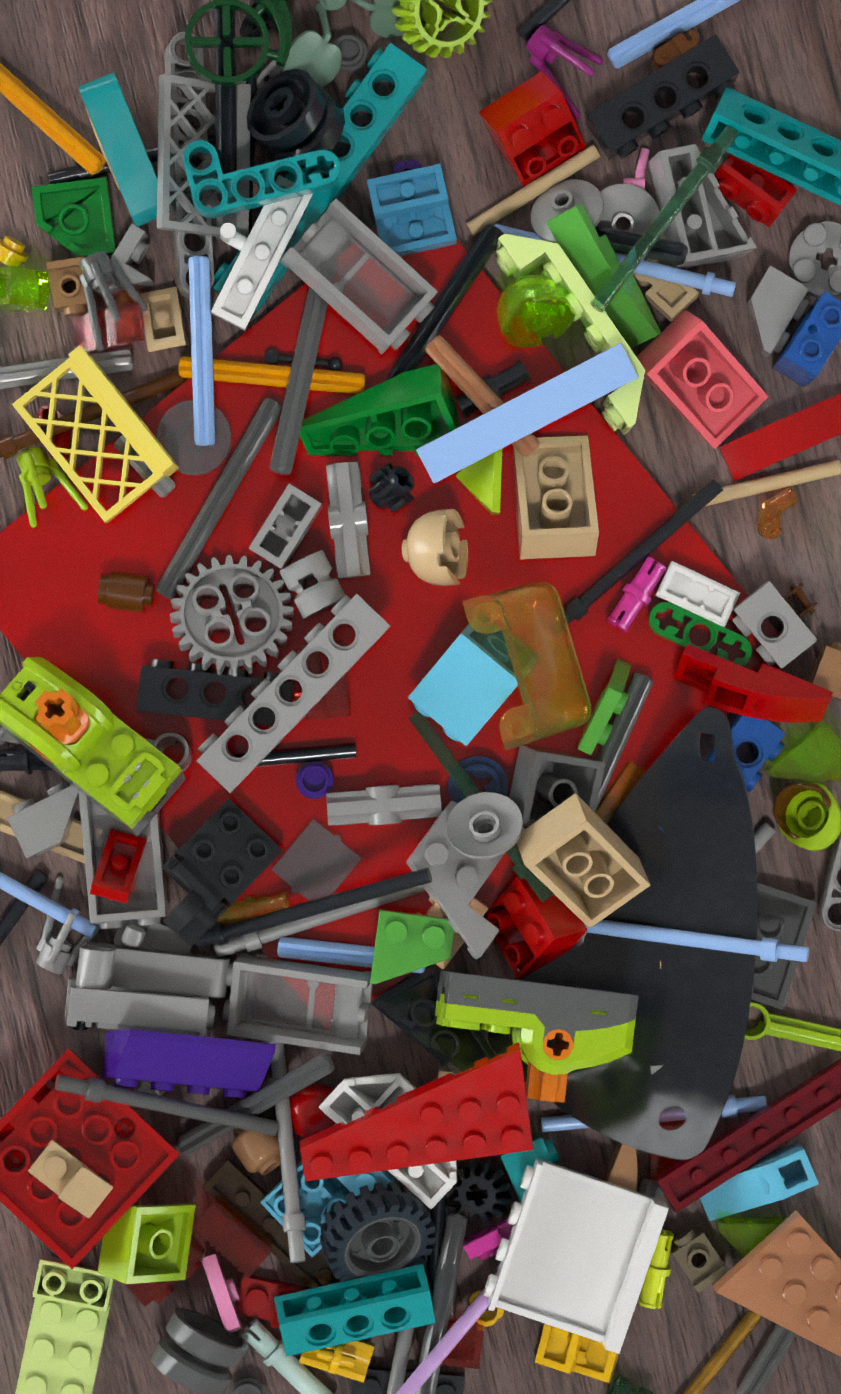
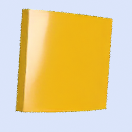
[534,1323,619,1383]

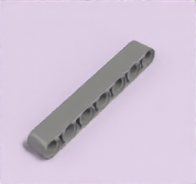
[164,32,214,299]

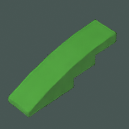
[546,203,661,348]

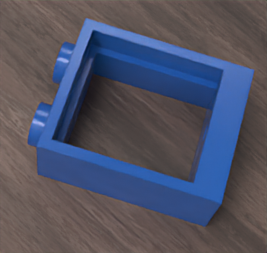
[772,292,841,388]

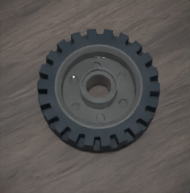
[320,1182,436,1282]

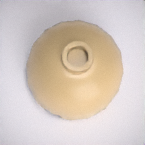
[402,509,468,586]

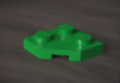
[31,177,117,258]

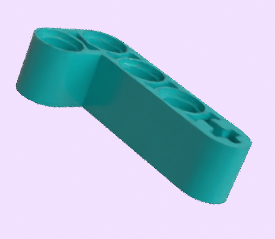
[78,72,171,227]
[183,140,340,218]

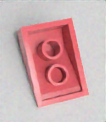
[637,310,769,449]

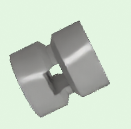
[280,550,345,619]

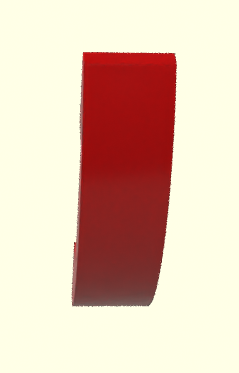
[719,393,841,482]

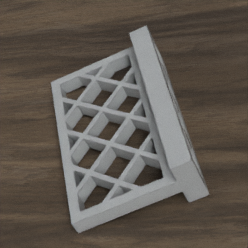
[157,74,251,240]

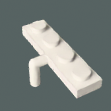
[211,175,313,331]

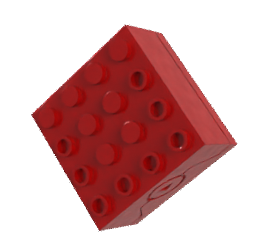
[0,1048,180,1269]

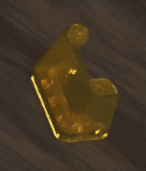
[462,581,591,750]

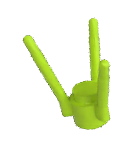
[16,447,88,528]

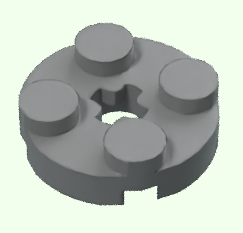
[787,221,841,298]

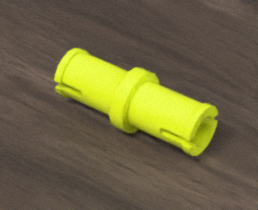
[638,1229,674,1309]

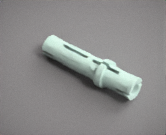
[240,1318,334,1394]

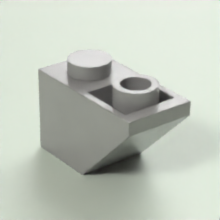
[746,265,810,358]
[7,781,79,859]

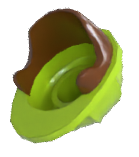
[772,781,841,851]

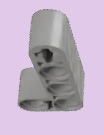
[75,942,230,997]

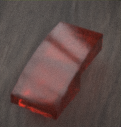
[71,302,145,354]

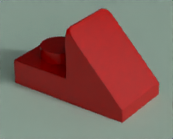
[90,829,147,904]
[236,1273,310,1328]

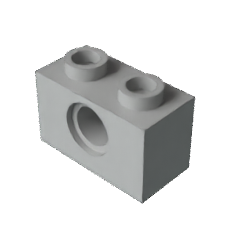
[732,580,817,669]

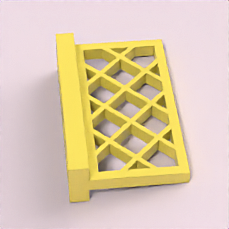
[12,345,180,523]

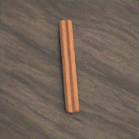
[425,335,540,457]

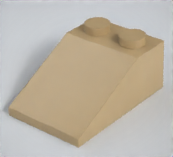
[513,435,599,559]

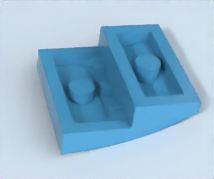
[367,164,457,257]

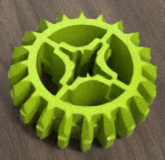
[391,0,493,58]

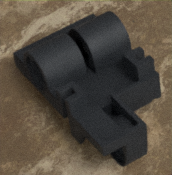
[162,798,283,948]

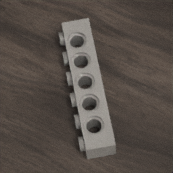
[197,594,391,793]

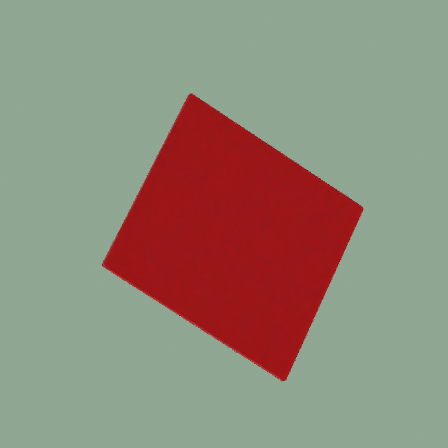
[0,226,793,1030]

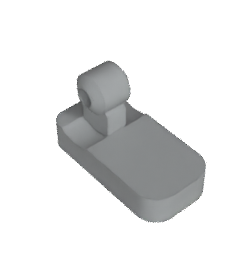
[114,919,192,953]

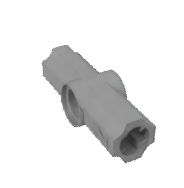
[326,462,371,579]
[326,784,442,826]

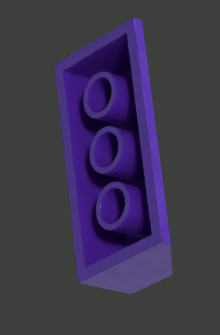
[102,1029,276,1099]

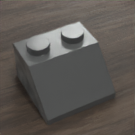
[509,744,606,827]

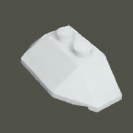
[319,1073,457,1209]

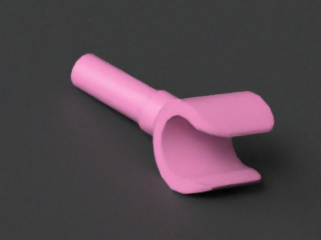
[623,148,650,189]

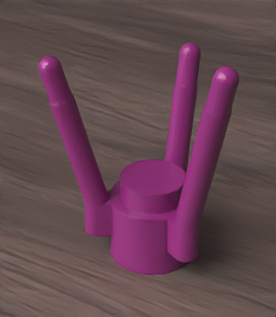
[525,25,603,119]

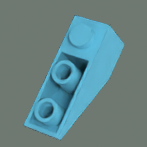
[700,1142,819,1221]

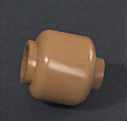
[232,1118,281,1175]

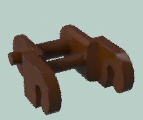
[652,30,699,70]
[780,583,818,618]

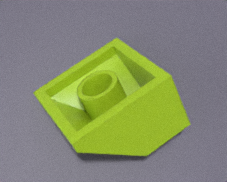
[98,1203,196,1284]

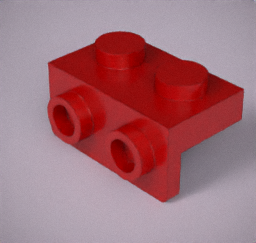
[714,154,797,228]

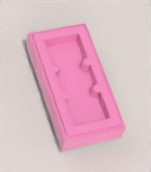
[202,1254,243,1333]

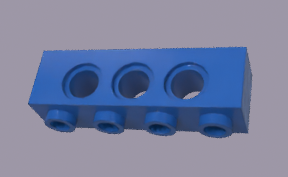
[659,715,786,831]

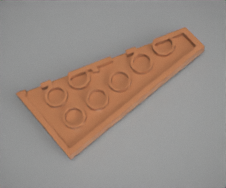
[712,1210,841,1357]

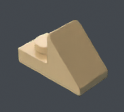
[140,286,189,352]
[28,1139,113,1218]

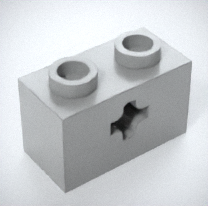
[249,483,323,569]

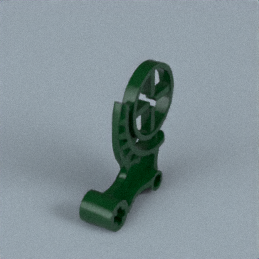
[184,0,292,86]

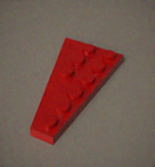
[300,1042,533,1182]

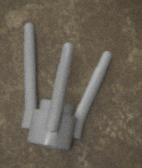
[36,876,100,974]

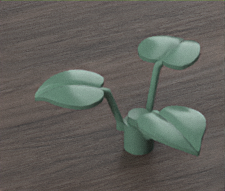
[282,0,423,87]

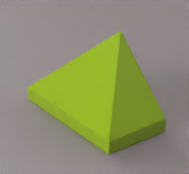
[456,449,502,515]

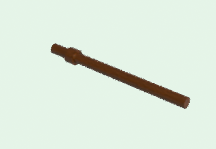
[0,370,184,460]

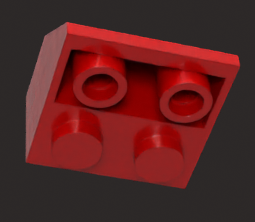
[479,71,587,187]
[483,873,588,980]

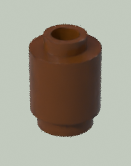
[97,571,155,613]

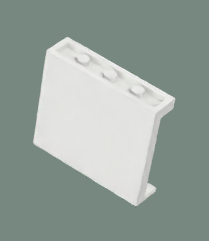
[483,1158,669,1354]

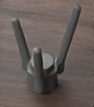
[78,251,148,352]

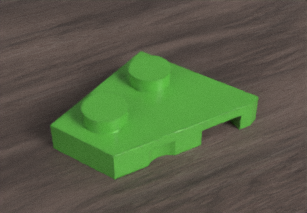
[578,659,631,755]

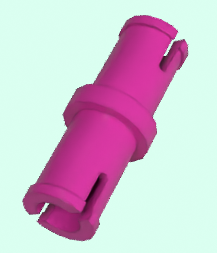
[606,556,667,633]

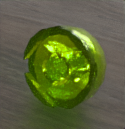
[496,275,575,348]

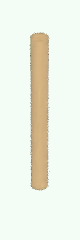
[465,144,600,237]
[692,459,841,507]

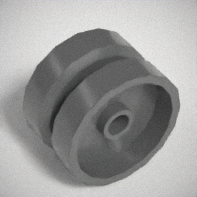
[150,1308,248,1394]

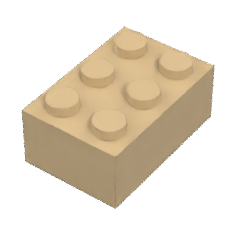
[516,793,650,928]

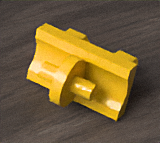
[299,1340,375,1383]

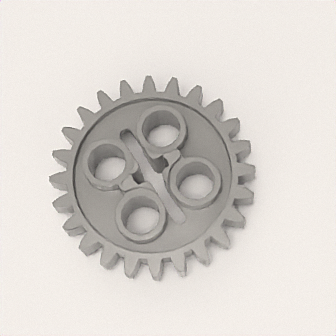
[170,555,294,676]

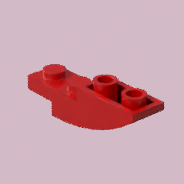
[674,644,833,723]

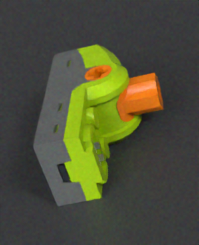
[0,657,186,836]
[435,970,638,1103]

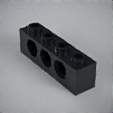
[585,34,740,160]
[136,659,294,726]

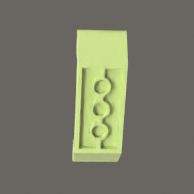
[495,234,645,435]
[15,1258,114,1394]

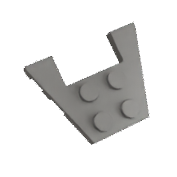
[406,801,526,960]

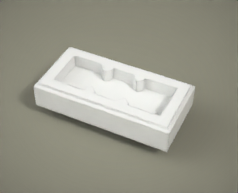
[655,561,740,627]

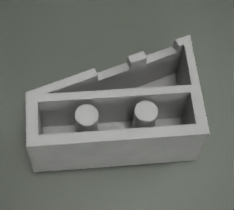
[648,144,757,269]

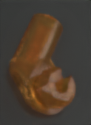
[756,487,799,540]

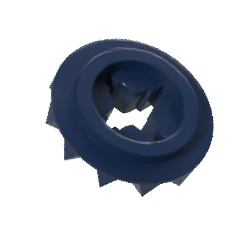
[448,756,508,803]

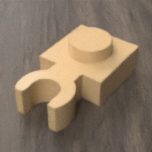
[632,258,699,323]

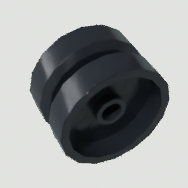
[246,69,345,169]

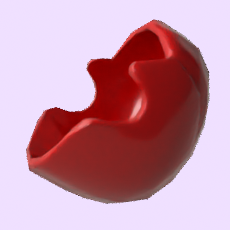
[289,1082,336,1138]

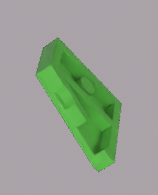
[370,909,454,984]

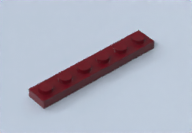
[654,1058,841,1213]

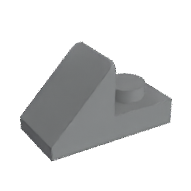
[96,224,154,297]

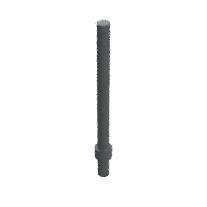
[55,1074,278,1136]

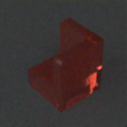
[442,1318,484,1369]

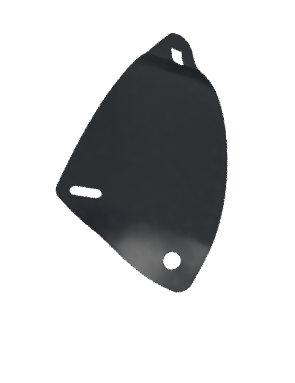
[488,707,758,1160]

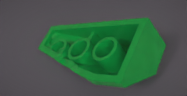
[300,364,460,456]

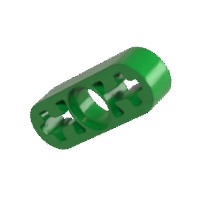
[648,602,752,666]

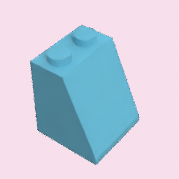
[408,611,538,746]

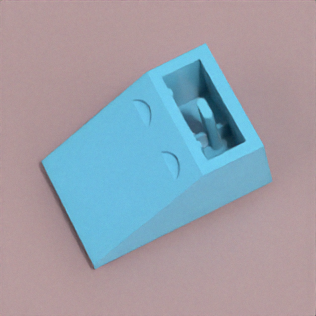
[260,1160,396,1257]

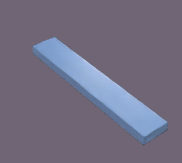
[416,343,638,483]

